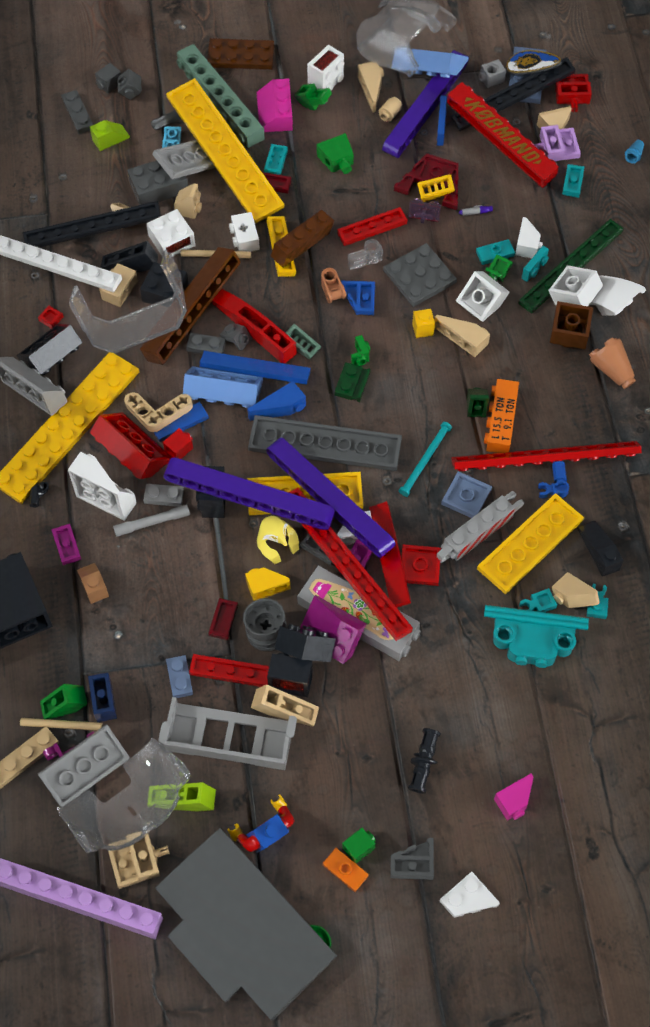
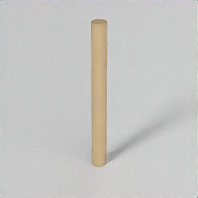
[181,250,251,259]
[20,718,103,731]

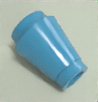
[625,140,644,164]

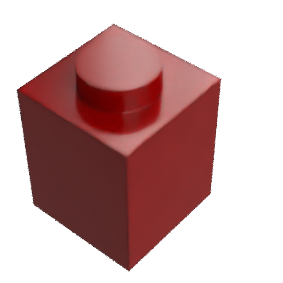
[163,428,193,459]

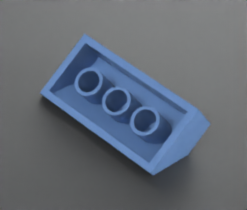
[393,47,468,78]
[183,366,263,408]

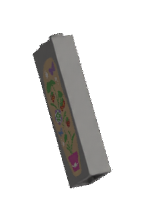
[297,565,421,661]

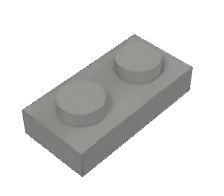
[143,483,184,507]

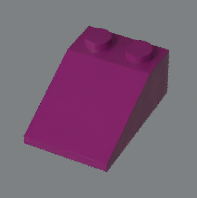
[300,595,367,664]

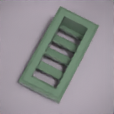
[286,324,322,360]

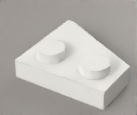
[440,872,500,918]

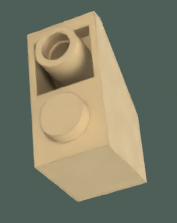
[174,183,202,219]

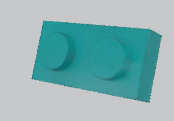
[562,164,585,198]
[522,246,549,282]

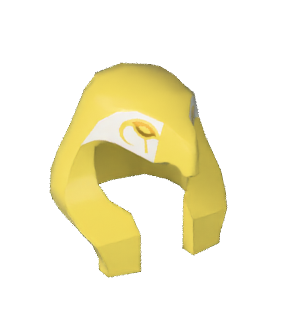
[257,515,299,565]

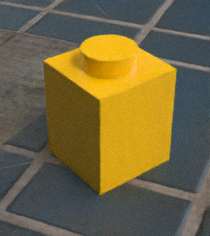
[412,309,435,338]

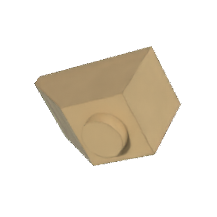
[552,572,600,608]

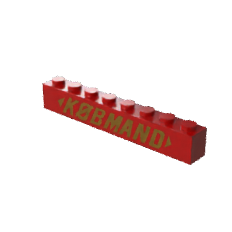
[447,82,559,188]

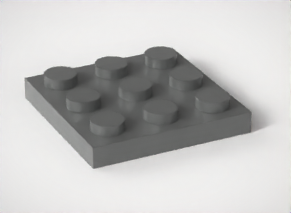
[383,243,457,307]

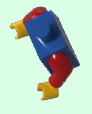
[227,794,294,853]

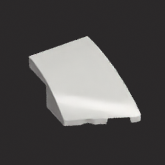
[589,276,646,315]

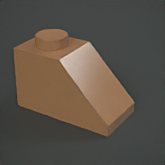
[77,563,109,604]

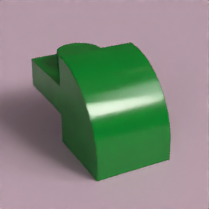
[294,84,332,110]

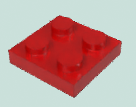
[401,544,441,586]

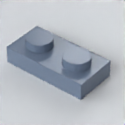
[166,655,193,698]

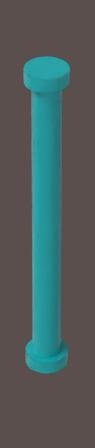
[398,422,452,497]

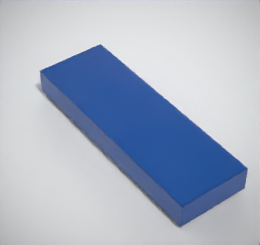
[437,96,447,146]
[153,402,209,443]

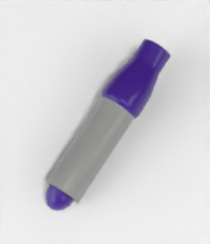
[459,205,493,216]

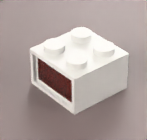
[307,45,344,91]
[146,209,195,260]

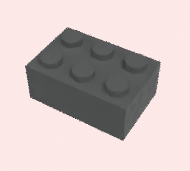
[127,160,188,205]

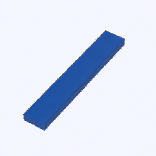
[200,351,311,384]

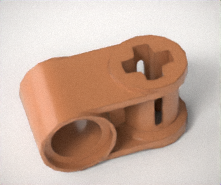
[321,268,346,304]

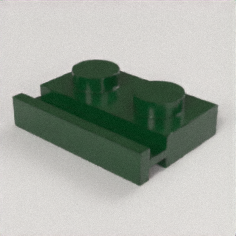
[334,362,371,402]

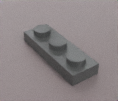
[61,90,93,135]

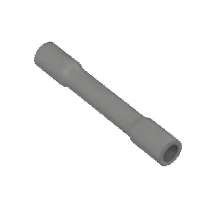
[113,504,190,537]

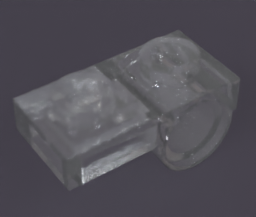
[348,239,383,270]

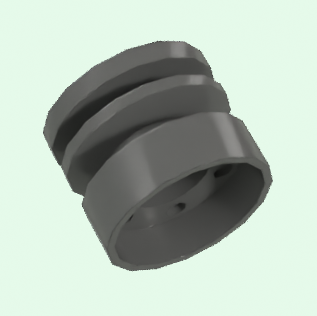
[243,598,287,651]

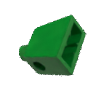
[317,133,354,174]

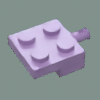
[533,125,581,161]

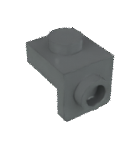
[220,323,252,351]

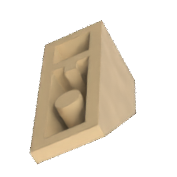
[358,61,384,112]
[434,315,490,357]
[251,684,319,726]

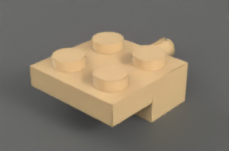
[107,831,170,889]

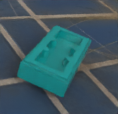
[264,144,288,175]
[476,239,515,265]

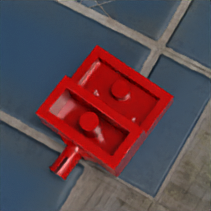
[555,74,592,112]

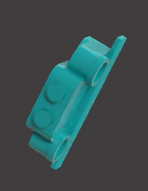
[484,605,589,668]

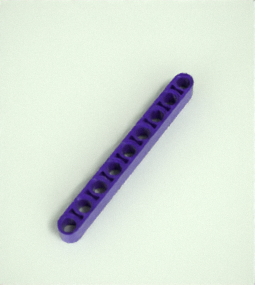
[382,50,469,158]
[266,437,396,558]
[163,458,335,530]

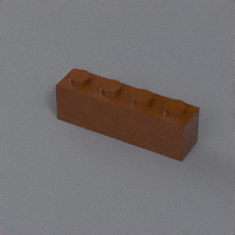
[270,210,334,267]

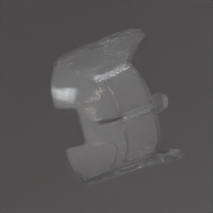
[357,0,457,77]
[57,738,191,853]

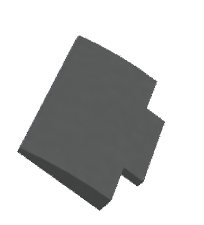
[155,828,337,1020]

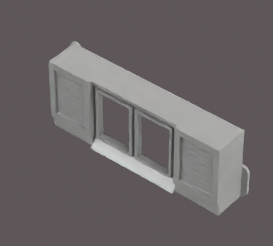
[158,697,297,770]

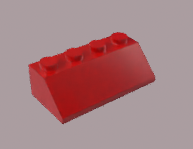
[90,412,172,479]

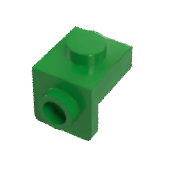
[485,254,513,282]
[351,335,370,366]

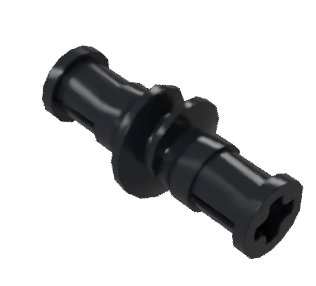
[408,728,441,794]

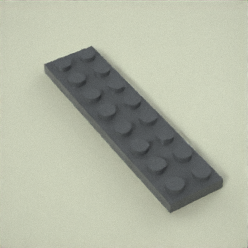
[248,415,402,471]

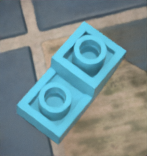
[162,126,182,148]

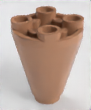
[589,337,636,389]

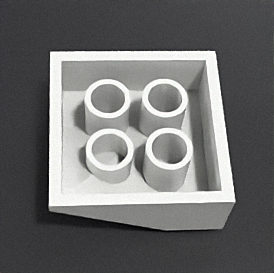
[68,452,136,521]

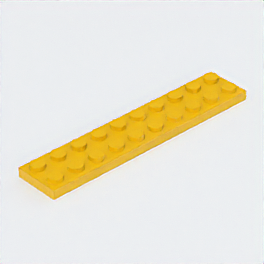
[166,78,285,224]
[0,351,140,504]

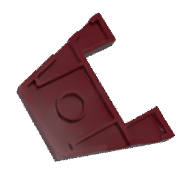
[394,153,459,210]

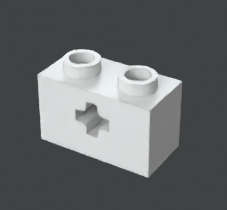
[229,212,260,251]

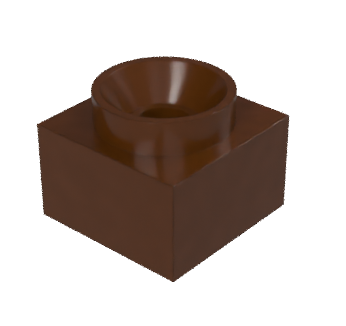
[550,301,593,349]

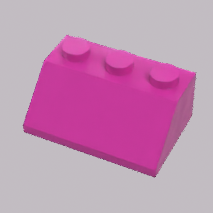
[257,79,293,132]

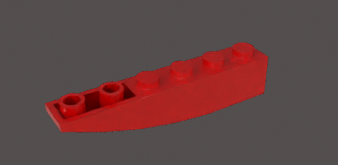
[211,289,296,364]

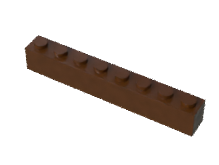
[140,247,241,365]

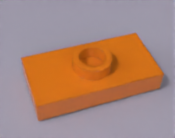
[322,848,369,892]

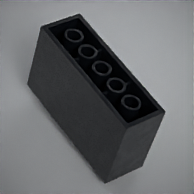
[0,552,53,649]

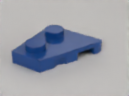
[341,281,375,315]

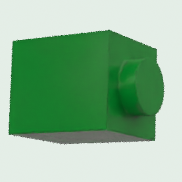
[342,828,376,864]

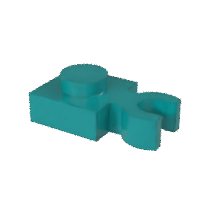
[586,584,609,619]
[519,588,557,612]

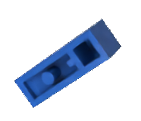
[247,381,306,421]

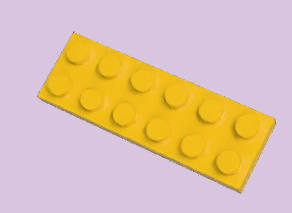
[247,472,363,515]
[477,493,584,594]

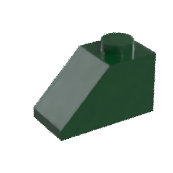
[467,388,489,418]

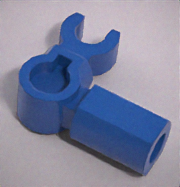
[538,461,569,498]

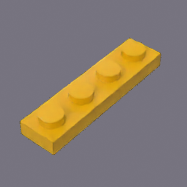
[266,216,296,277]

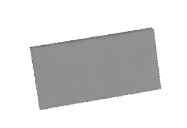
[152,140,216,179]
[38,724,130,808]

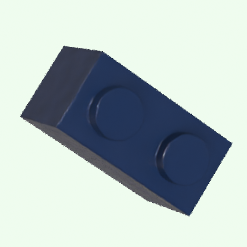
[88,672,117,722]

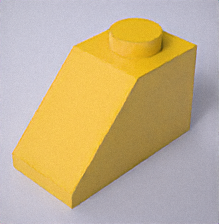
[245,567,291,601]

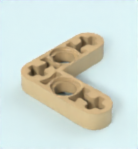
[124,392,193,432]

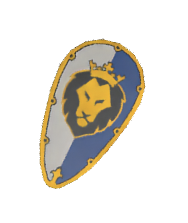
[506,50,562,75]

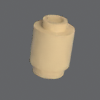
[379,97,402,122]

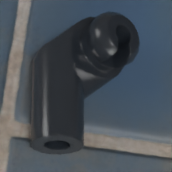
[29,481,49,508]

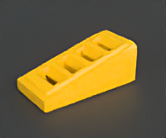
[417,174,455,202]

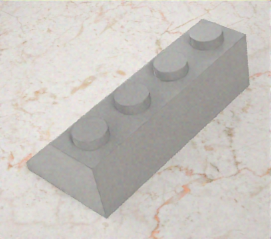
[0,357,68,416]

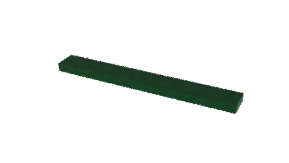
[518,219,624,314]

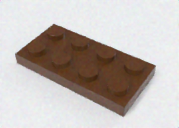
[207,38,274,70]

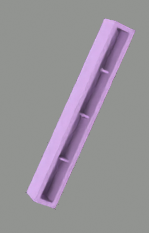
[0,858,163,939]

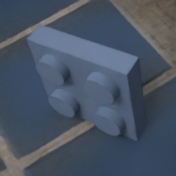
[441,471,492,518]

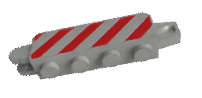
[436,491,524,563]

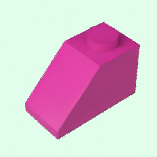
[494,774,533,821]

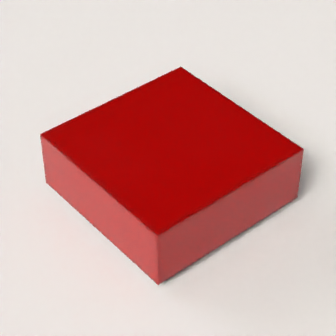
[38,305,64,329]

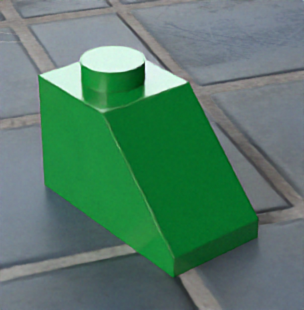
[40,684,87,719]

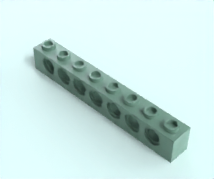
[176,44,265,148]

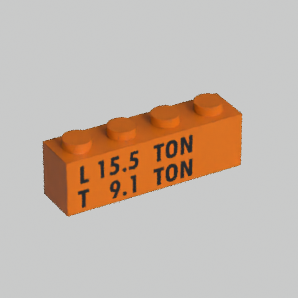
[484,379,519,453]

